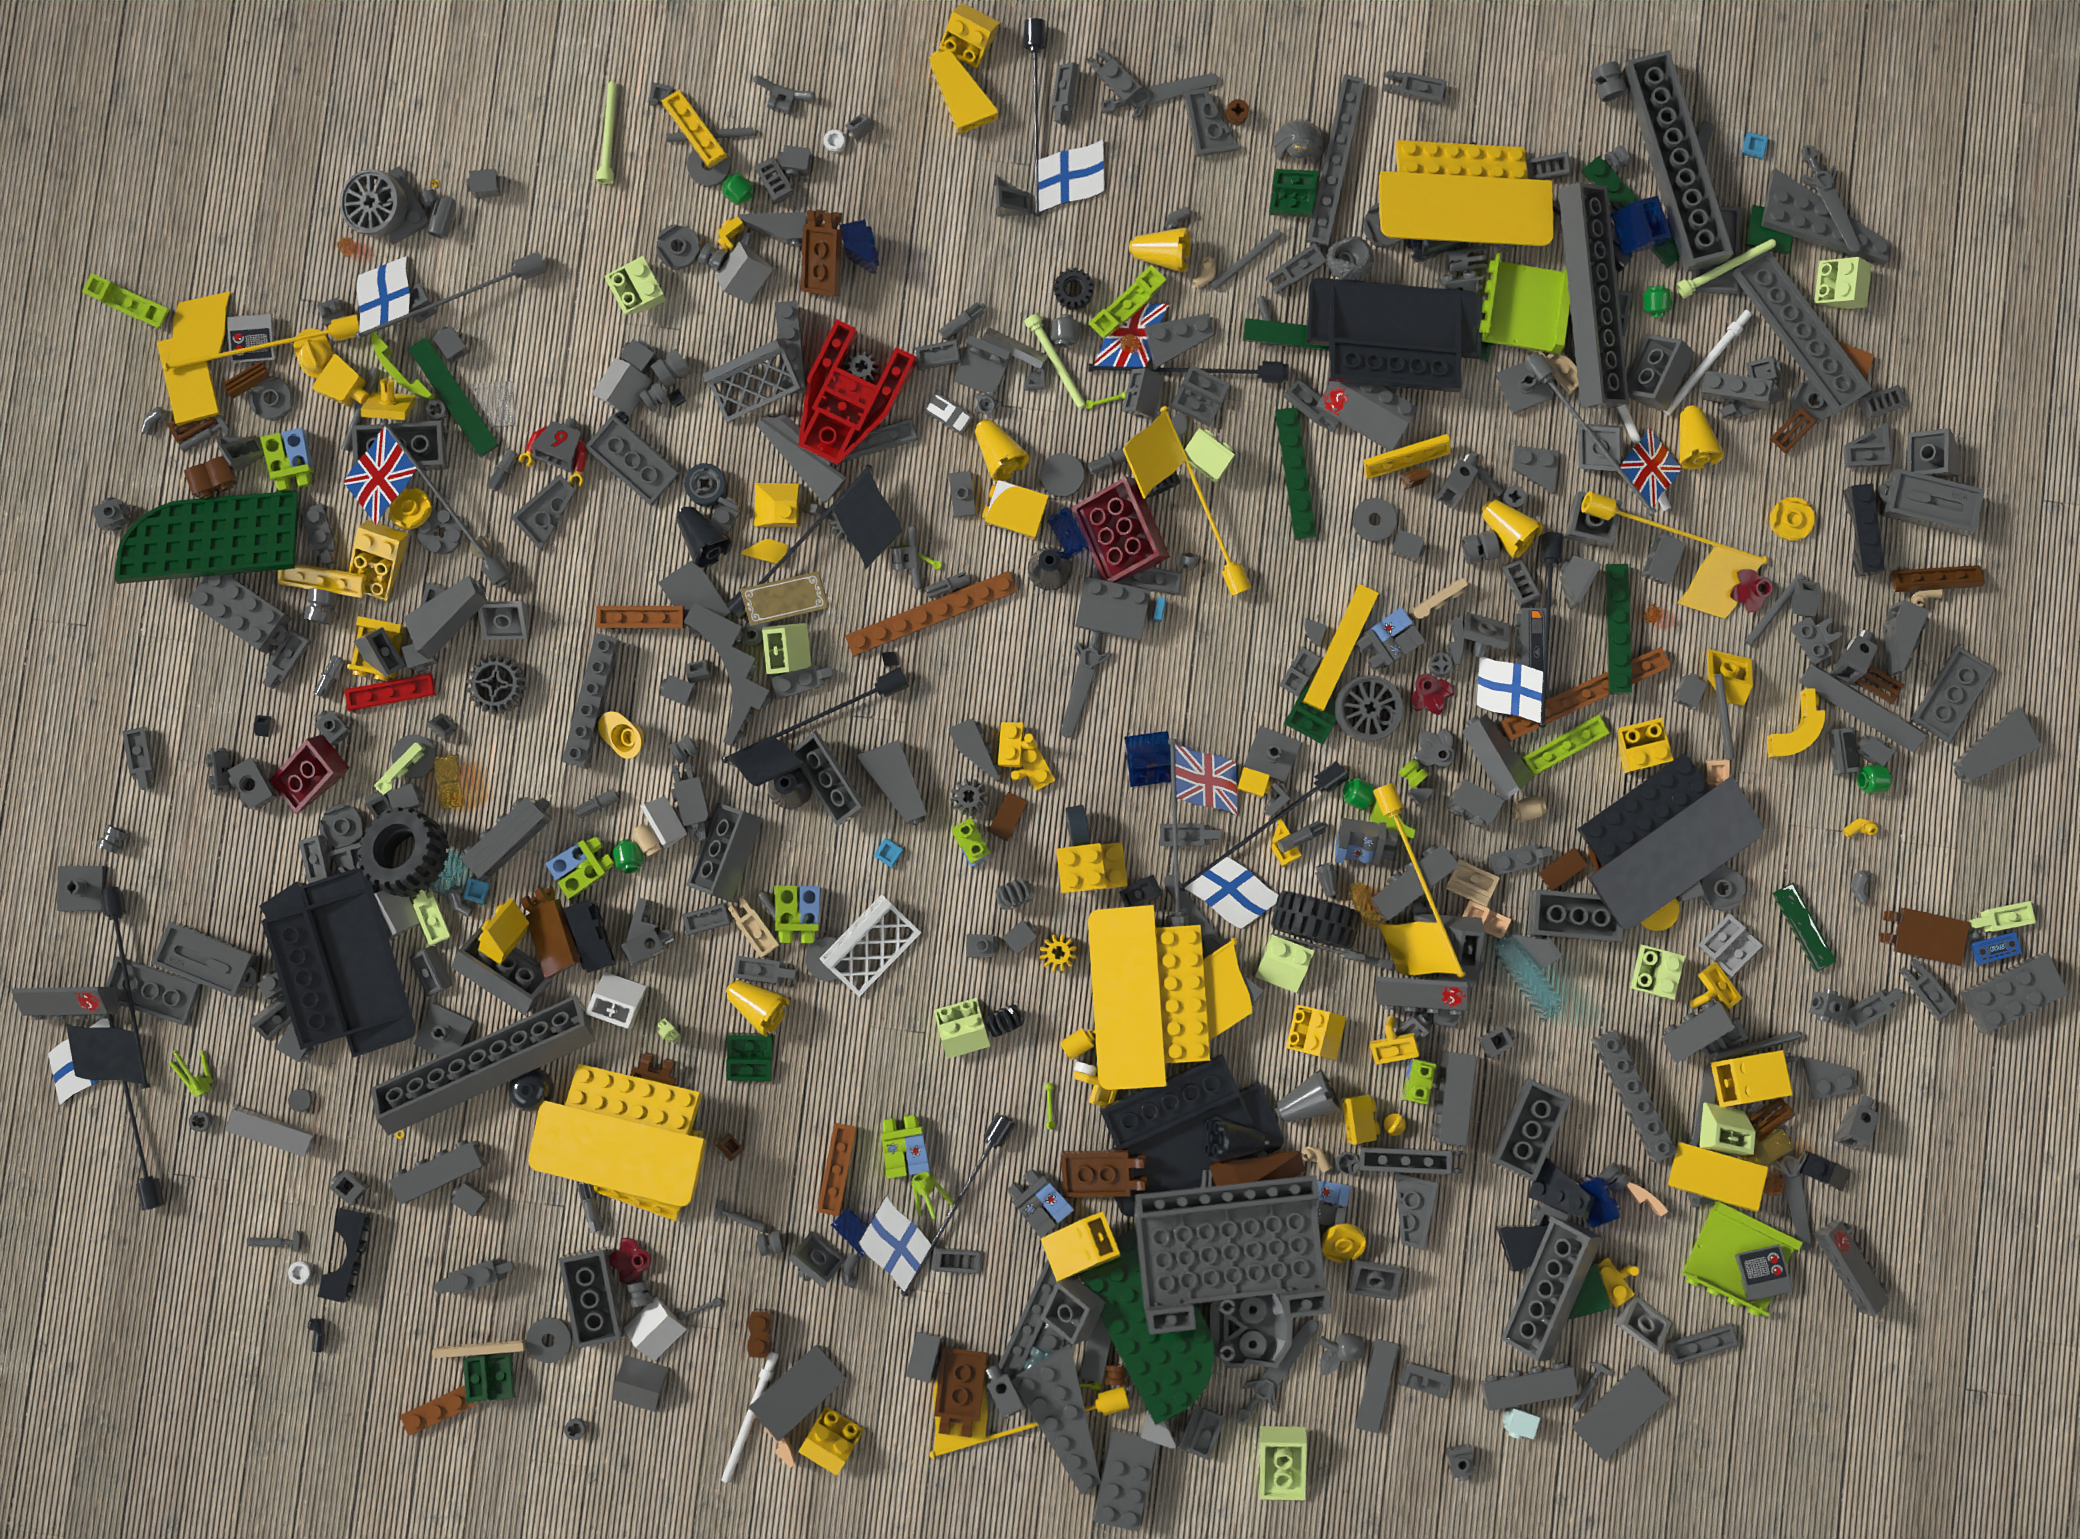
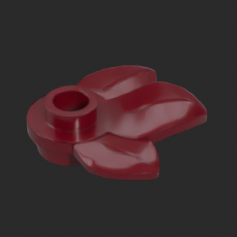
[1730,569,1773,613]
[1411,674,1454,715]
[609,1238,651,1283]

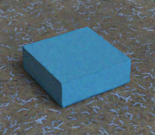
[1741,132,1769,160]
[1153,597,1166,623]
[873,838,904,868]
[462,877,492,905]

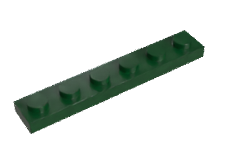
[1581,155,1680,269]
[1275,407,1317,540]
[1605,564,1632,695]

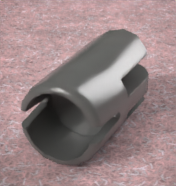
[427,197,457,239]
[1446,245,1488,273]

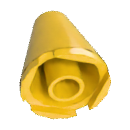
[1129,228,1191,272]
[1679,405,1724,470]
[975,420,1030,482]
[1482,499,1544,559]
[726,980,790,1037]

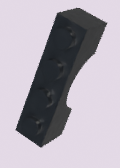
[1844,483,1885,577]
[317,1206,373,1303]

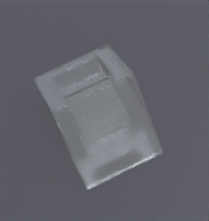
[1746,1101,1765,1115]

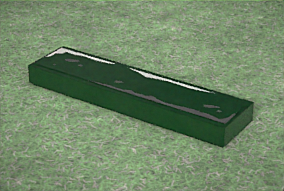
[1772,882,1836,972]

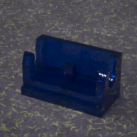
[1048,506,1088,559]
[831,1207,867,1257]

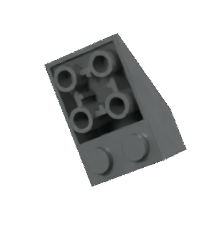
[1882,600,1929,677]
[1413,913,1485,970]

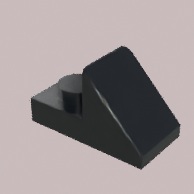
[1119,874,1163,907]
[1800,1152,1851,1192]

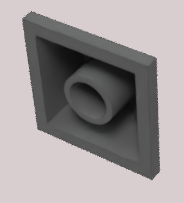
[1907,428,1961,479]
[1559,555,1602,609]

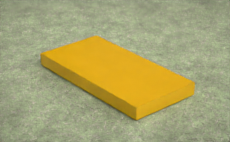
[157,338,220,426]
[1667,1142,1768,1212]

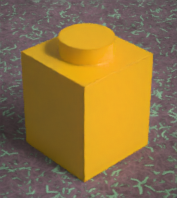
[1237,767,1272,798]

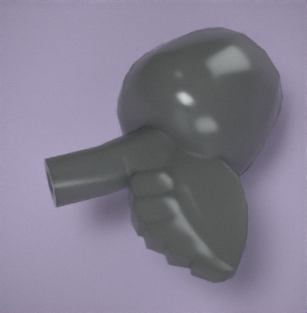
[1316,1333,1365,1376]

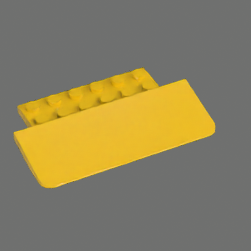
[1379,140,1553,246]
[1088,905,1210,1090]
[528,1064,707,1207]

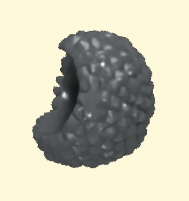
[1326,236,1374,281]

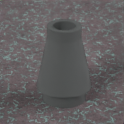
[1315,862,1338,897]

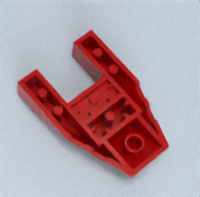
[798,319,917,465]

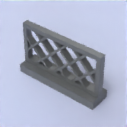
[702,338,802,422]

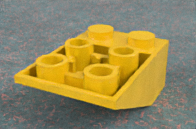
[349,520,409,601]
[1711,1050,1793,1107]
[1041,1211,1120,1282]

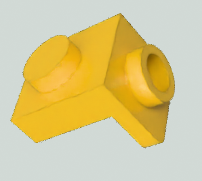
[717,216,745,253]

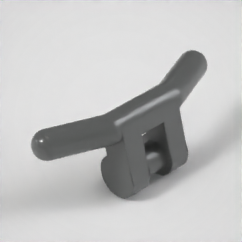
[753,75,816,114]
[891,525,922,590]

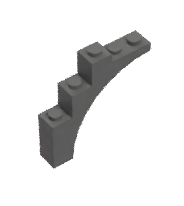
[684,602,771,747]

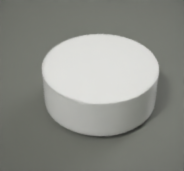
[824,130,846,153]
[1074,1061,1097,1076]
[288,1261,313,1284]

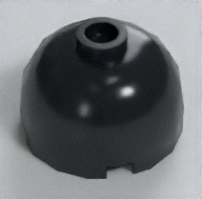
[508,1068,554,1112]

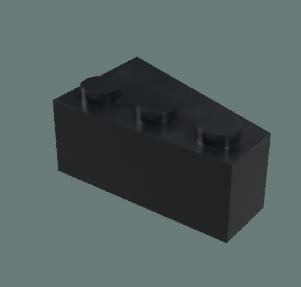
[564,900,617,973]

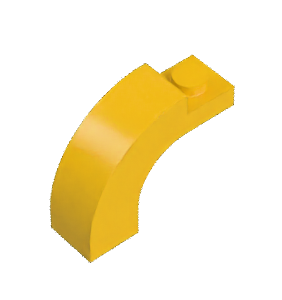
[1767,688,1825,758]

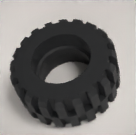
[358,807,449,897]
[1271,891,1362,949]

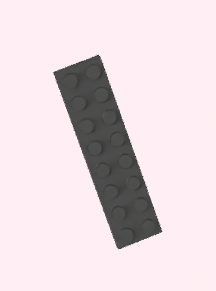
[1731,250,1872,415]

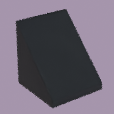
[667,389,686,408]
[881,651,899,668]
[253,715,271,737]

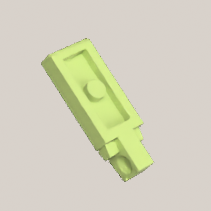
[374,742,426,795]
[413,890,452,946]
[1969,901,2036,932]
[657,1018,681,1044]

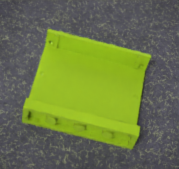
[1479,252,1570,355]
[1681,1201,1803,1318]

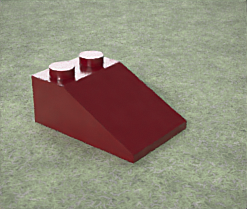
[269,734,350,814]

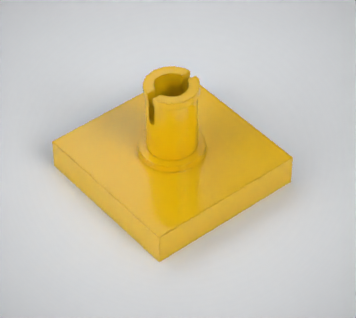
[361,379,416,420]

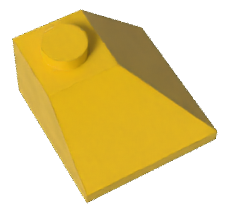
[754,483,800,528]
[1707,649,1753,706]

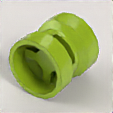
[1398,758,1429,789]

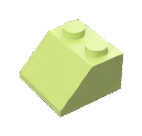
[1255,935,1314,993]

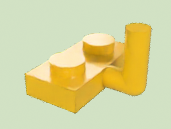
[998,722,1037,767]
[1011,747,1055,791]
[1690,962,1742,1010]
[1370,1016,1420,1065]
[1073,1071,1117,1107]
[1598,1257,1639,1308]

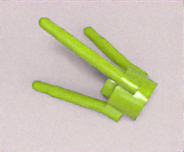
[169,1050,214,1098]
[911,1172,954,1219]

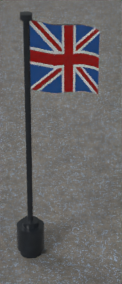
[1088,304,1289,384]

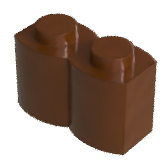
[184,456,238,499]
[747,1308,774,1358]

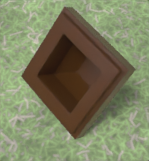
[716,1133,745,1162]

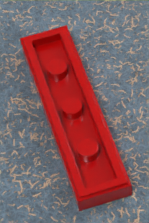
[344,673,437,712]

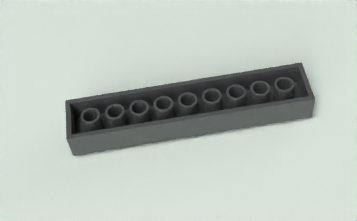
[1623,50,1733,273]
[1558,182,1629,409]
[371,995,596,1136]

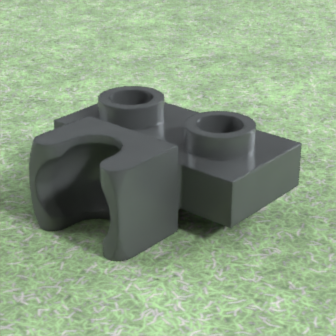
[1790,616,1842,664]

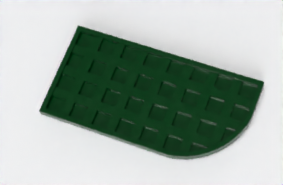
[114,490,300,584]
[1078,1228,1214,1426]

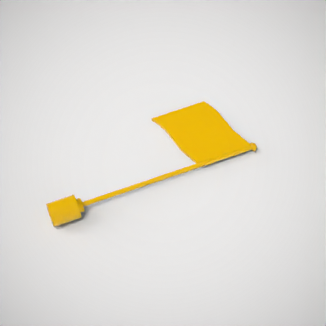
[163,291,360,372]
[1123,406,1252,596]
[1581,491,1768,619]
[1373,782,1466,978]
[1060,938,1252,1061]
[929,1365,1130,1459]

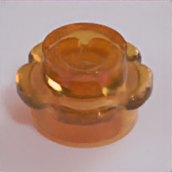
[336,236,357,257]
[1120,334,1141,353]
[1642,604,1663,624]
[1764,1174,1784,1196]

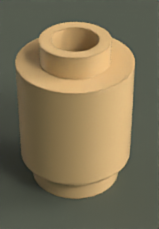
[1512,796,1547,822]
[632,823,662,858]

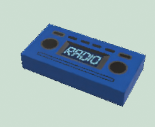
[1970,932,2022,965]

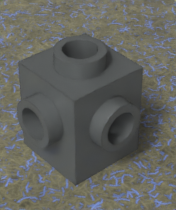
[92,497,131,532]
[1809,989,1849,1023]

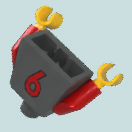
[519,418,587,486]

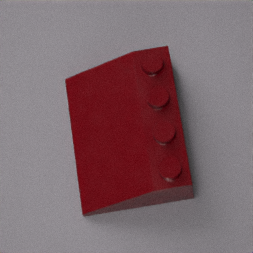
[1071,476,1170,583]

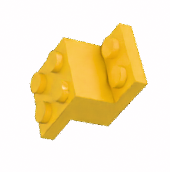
[1056,842,1128,894]

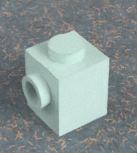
[1502,1407,1540,1440]

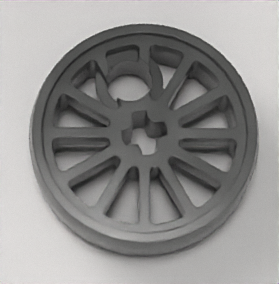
[340,169,407,237]
[1335,675,1403,742]

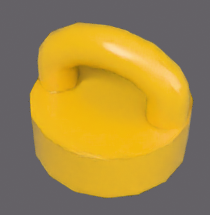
[1383,1113,1406,1136]

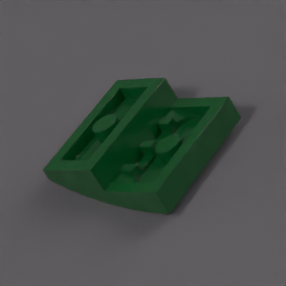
[1269,169,1319,218]
[1744,204,1793,255]
[1284,685,1337,745]
[726,1032,773,1082]
[1568,1263,1612,1320]
[463,1352,516,1404]

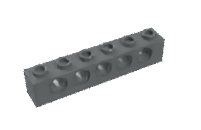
[562,633,621,769]
[1591,1030,1677,1163]

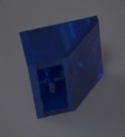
[1610,195,1672,256]
[839,219,880,274]
[1124,731,1171,787]
[1576,1174,1621,1228]

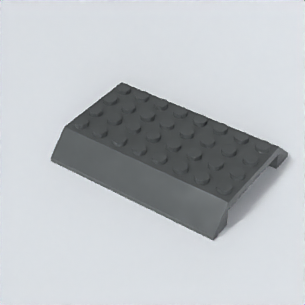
[1135,1175,1331,1334]

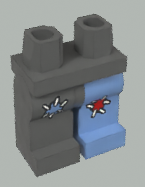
[1355,607,1425,671]
[1335,818,1398,866]
[1007,1168,1074,1238]
[1316,1180,1351,1227]

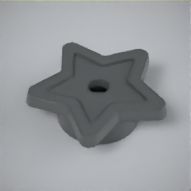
[974,390,1002,418]

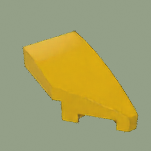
[740,538,788,566]
[1271,818,1302,868]

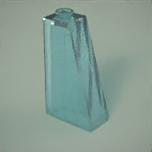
[1494,935,1562,1022]

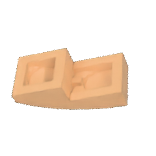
[1705,759,1730,789]
[1463,900,1512,941]
[1625,1182,1668,1216]
[764,1428,796,1468]

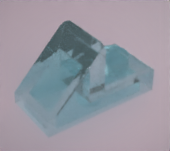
[429,849,467,899]

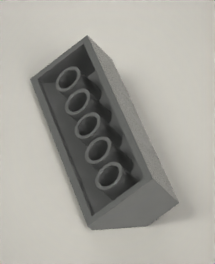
[1501,1217,1602,1361]

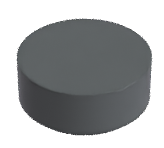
[288,1089,313,1112]

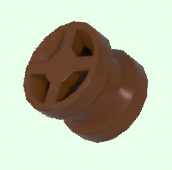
[1226,99,1249,126]
[1105,1364,1128,1385]

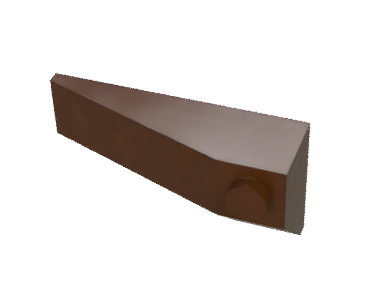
[1209,1150,1306,1186]

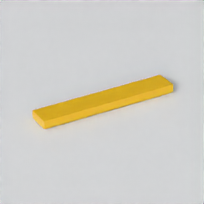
[1303,584,1379,711]

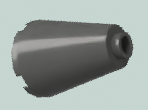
[1275,1069,1341,1123]

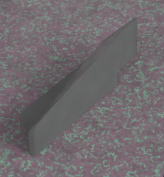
[757,414,846,503]

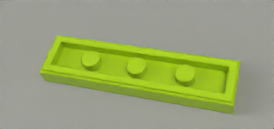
[1522,714,1610,776]

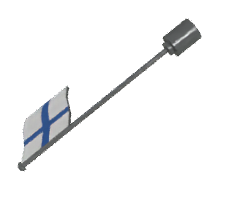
[356,251,547,340]

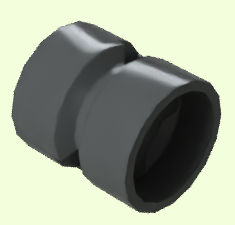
[1591,61,1628,102]
[650,348,692,389]
[1462,530,1500,564]
[303,588,339,625]

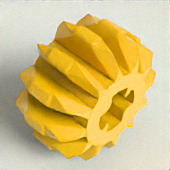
[1040,934,1077,972]

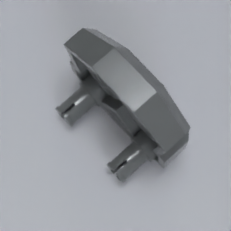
[1209,1294,1292,1368]

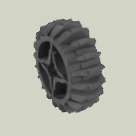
[466,655,527,715]

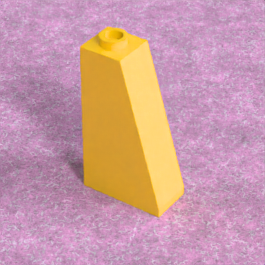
[929,49,998,135]

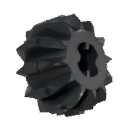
[985,1004,1024,1037]

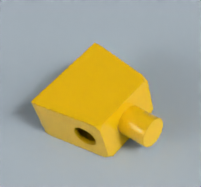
[311,354,369,407]

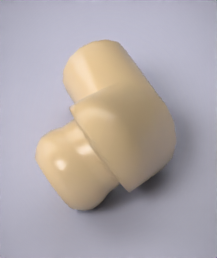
[1192,257,1216,289]
[1911,589,1943,607]
[1301,1146,1332,1173]

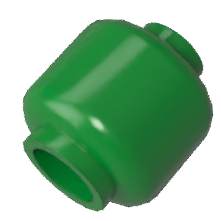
[721,173,754,205]
[1643,285,1673,317]
[1857,765,1893,794]
[1342,778,1376,810]
[613,839,644,874]

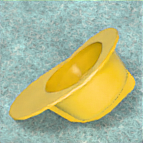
[293,328,334,378]
[598,711,645,759]

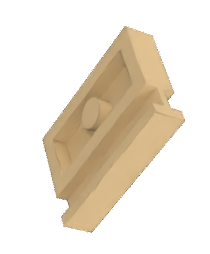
[1445,859,1500,907]

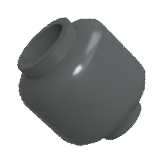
[1050,314,1080,348]

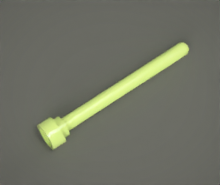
[596,81,617,184]
[1676,239,1776,299]
[1024,313,1085,409]

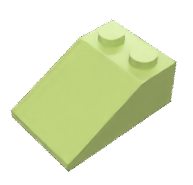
[1260,1426,1307,1500]

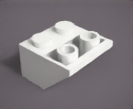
[586,972,647,1029]

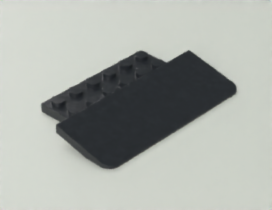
[1305,278,1483,393]
[1577,752,1763,929]
[261,868,416,1058]
[1099,1053,1284,1216]

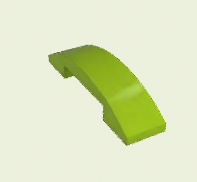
[1088,265,1167,339]
[82,273,169,329]
[371,332,437,401]

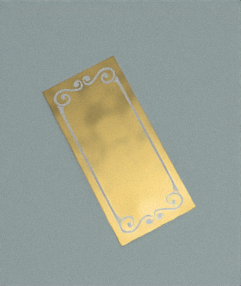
[740,571,828,626]

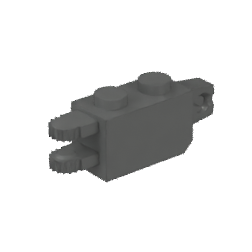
[671,762,711,842]
[434,1258,516,1295]

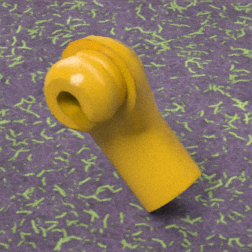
[1842,818,1878,838]

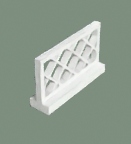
[819,894,921,997]

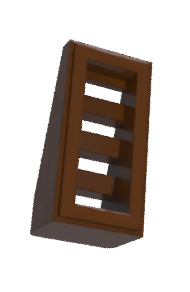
[1400,467,1431,490]

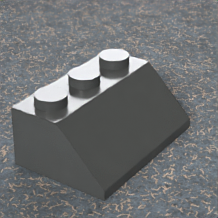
[1627,334,1695,411]
[1075,577,1151,641]
[1662,1000,1735,1064]

